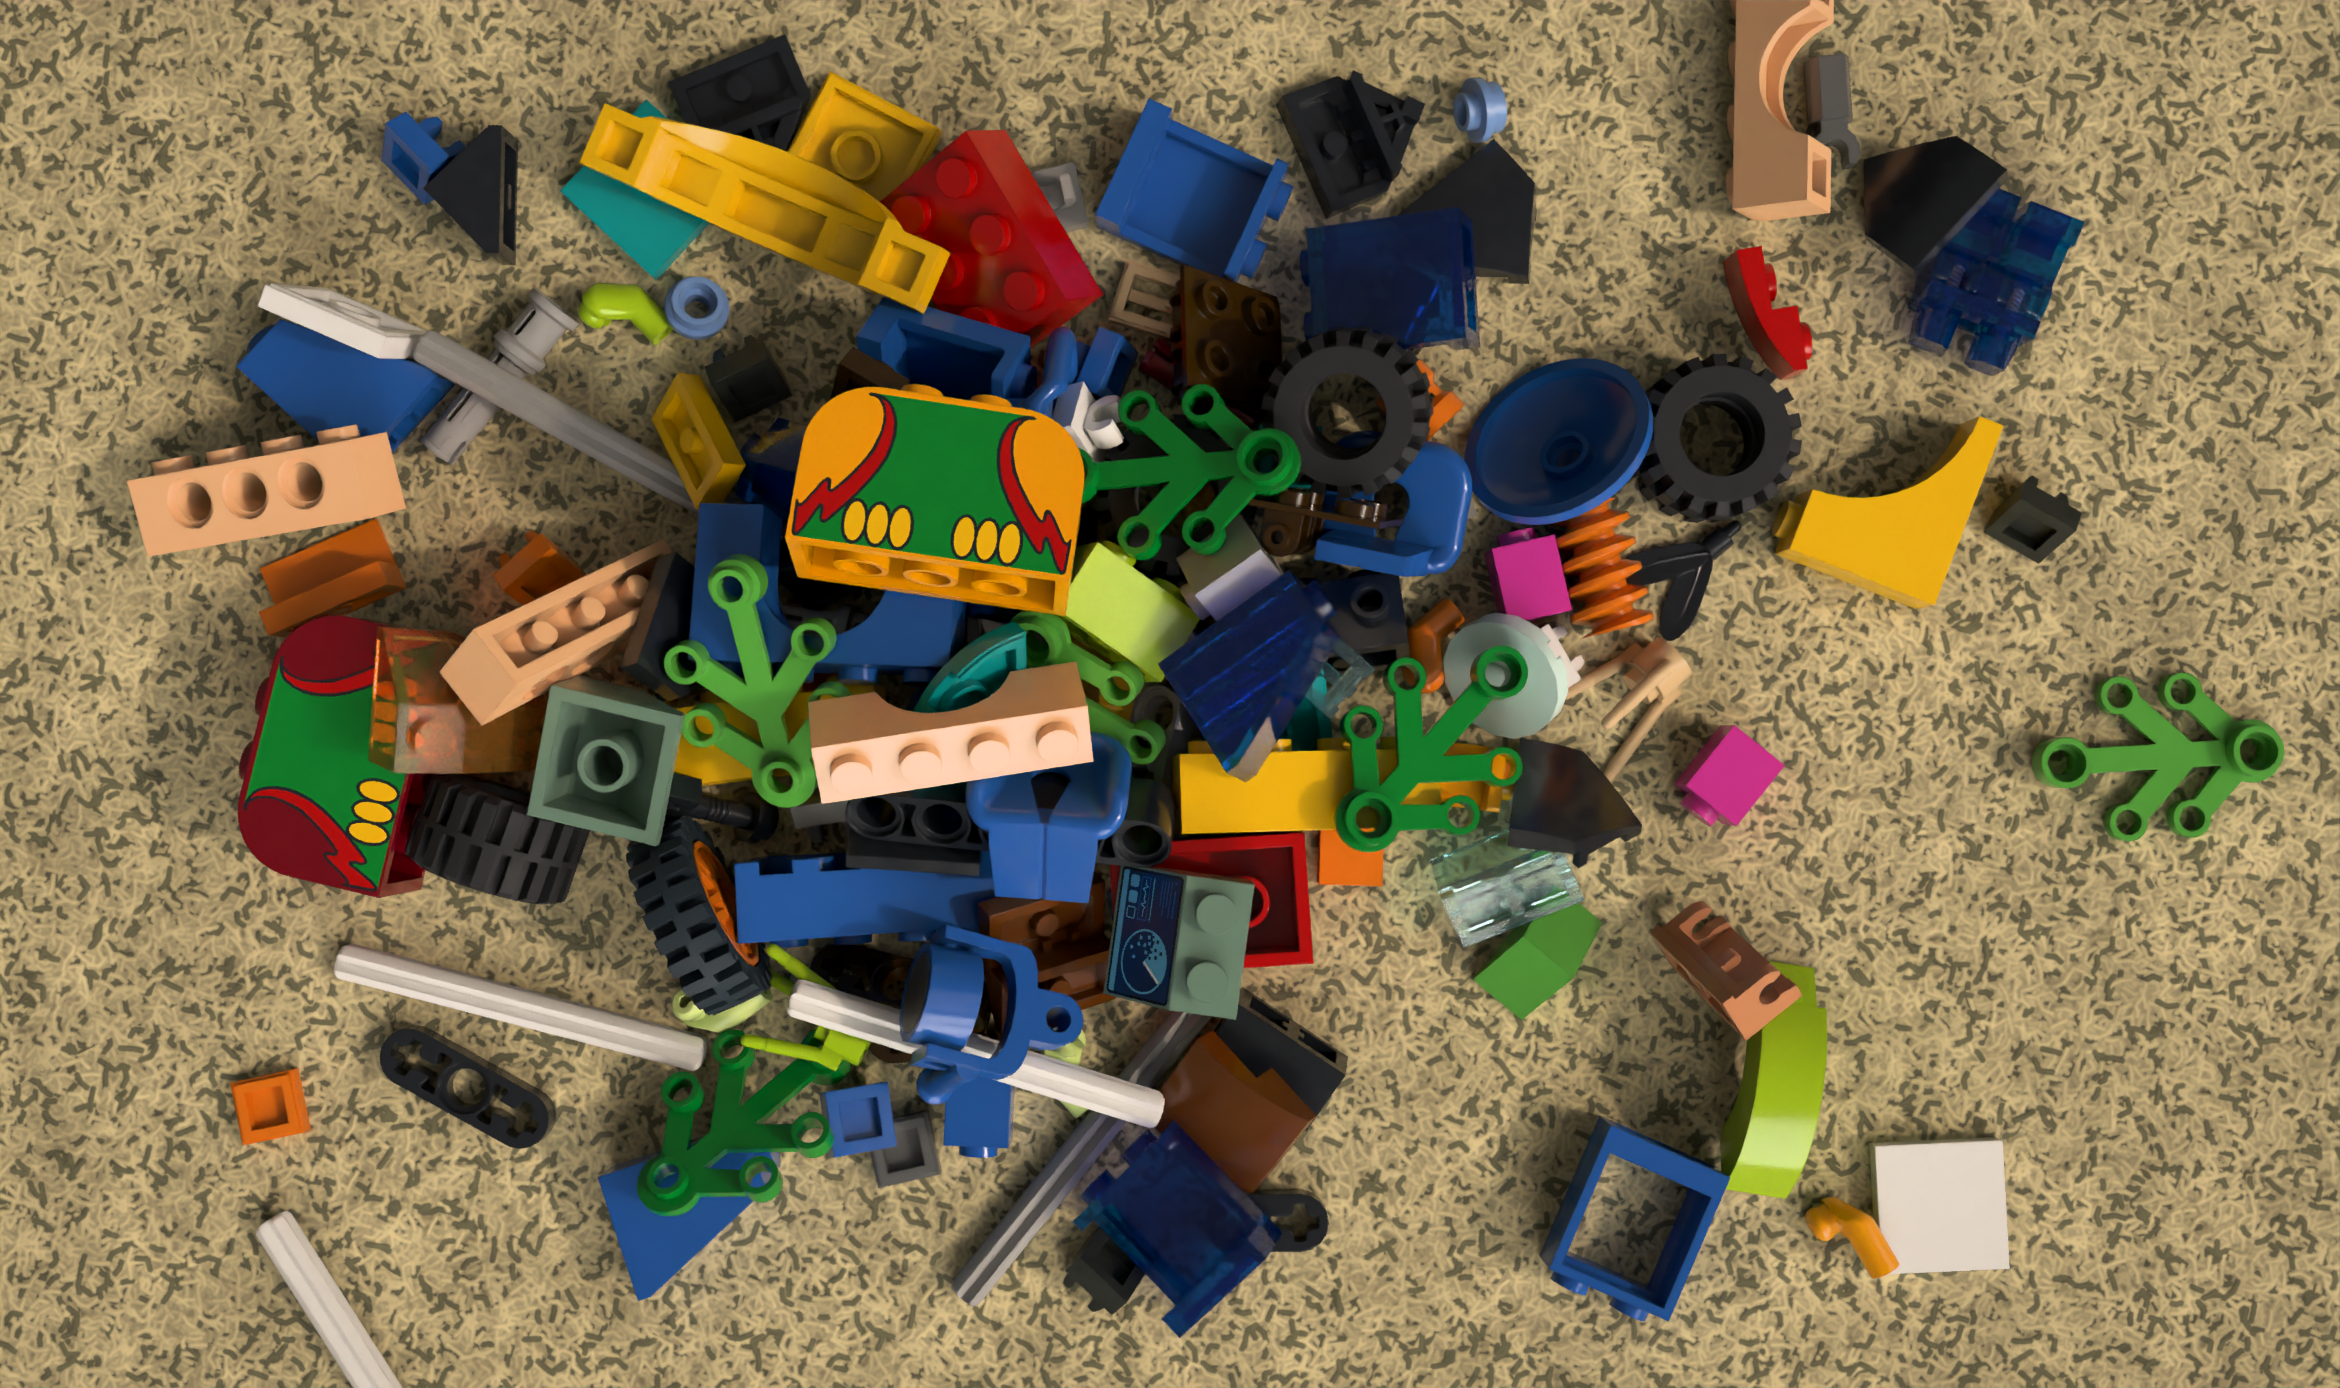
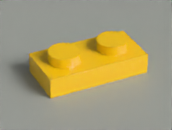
[651,372,746,509]

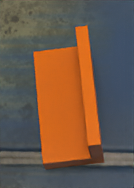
[259,519,407,638]

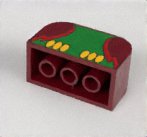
[237,615,466,898]

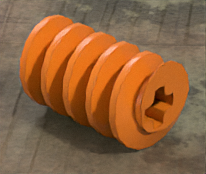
[1548,498,1654,639]

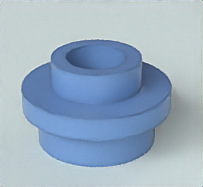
[1453,77,1507,143]
[664,276,729,340]

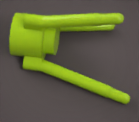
[740,943,871,1072]

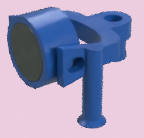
[899,925,1083,1105]

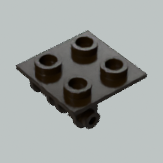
[1169,264,1282,413]
[1249,486,1404,557]

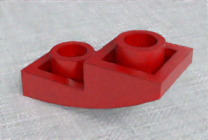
[1722,246,1813,380]

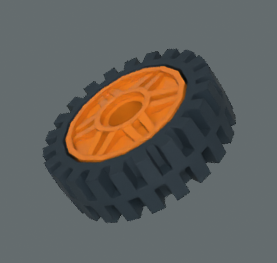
[626,816,772,1016]

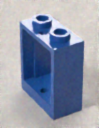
[1539,1115,1731,1321]

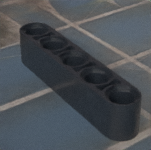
[845,772,1177,867]

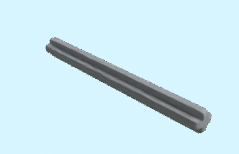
[413,330,749,516]
[951,1011,1211,1306]

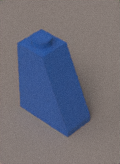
[236,319,455,453]
[598,1135,781,1301]

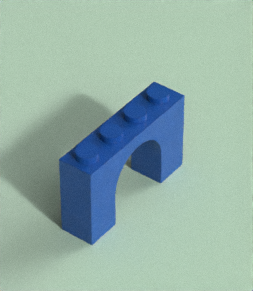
[688,503,967,687]

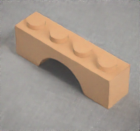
[1726,0,1834,221]
[808,662,1094,804]

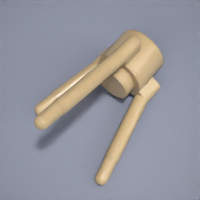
[1565,637,1692,782]

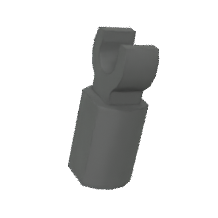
[1803,54,1860,170]

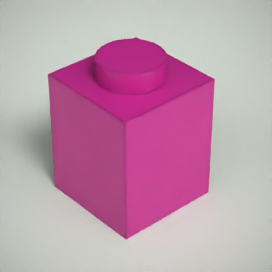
[1484,527,1572,621]
[1673,725,1785,827]

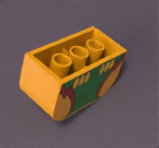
[785,384,1085,616]

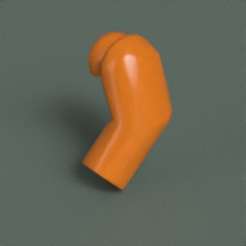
[1401,597,1465,694]

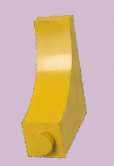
[1772,416,2004,609]

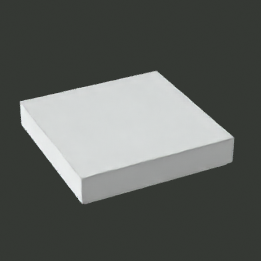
[258,283,426,359]
[1869,1137,2010,1274]

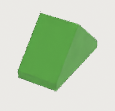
[1472,882,1603,1020]

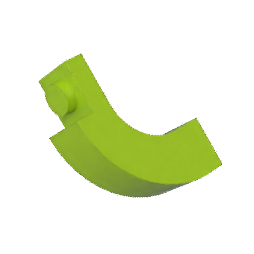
[1720,961,1827,1199]

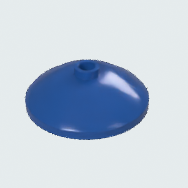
[1464,358,1653,525]

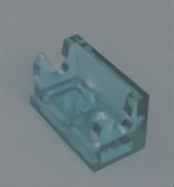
[1430,828,1585,948]

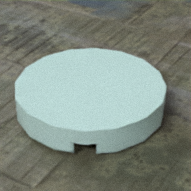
[1443,612,1568,739]

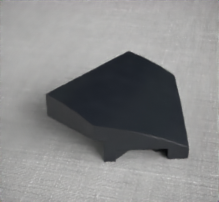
[668,34,811,151]
[1276,70,1425,219]
[1864,136,2008,278]
[1395,139,1537,284]
[620,552,705,701]
[1508,738,1642,868]

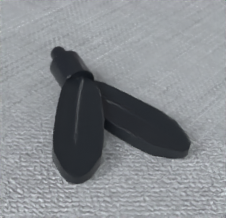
[1625,520,1742,641]

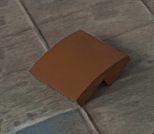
[978,871,1115,1036]
[1154,1030,1316,1194]

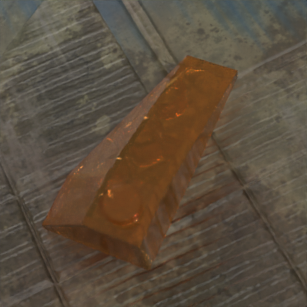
[368,627,550,774]

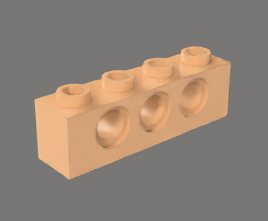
[127,424,406,557]
[440,539,673,726]

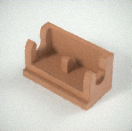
[1649,901,1802,1041]

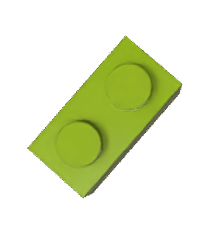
[1058,540,1200,682]

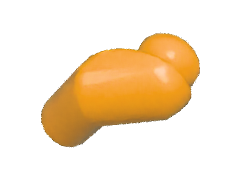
[1805,1197,1900,1279]

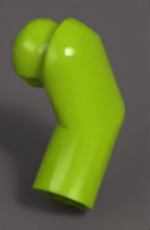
[578,283,673,345]

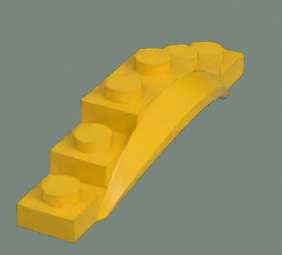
[579,103,950,314]

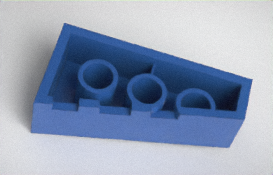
[734,851,999,948]

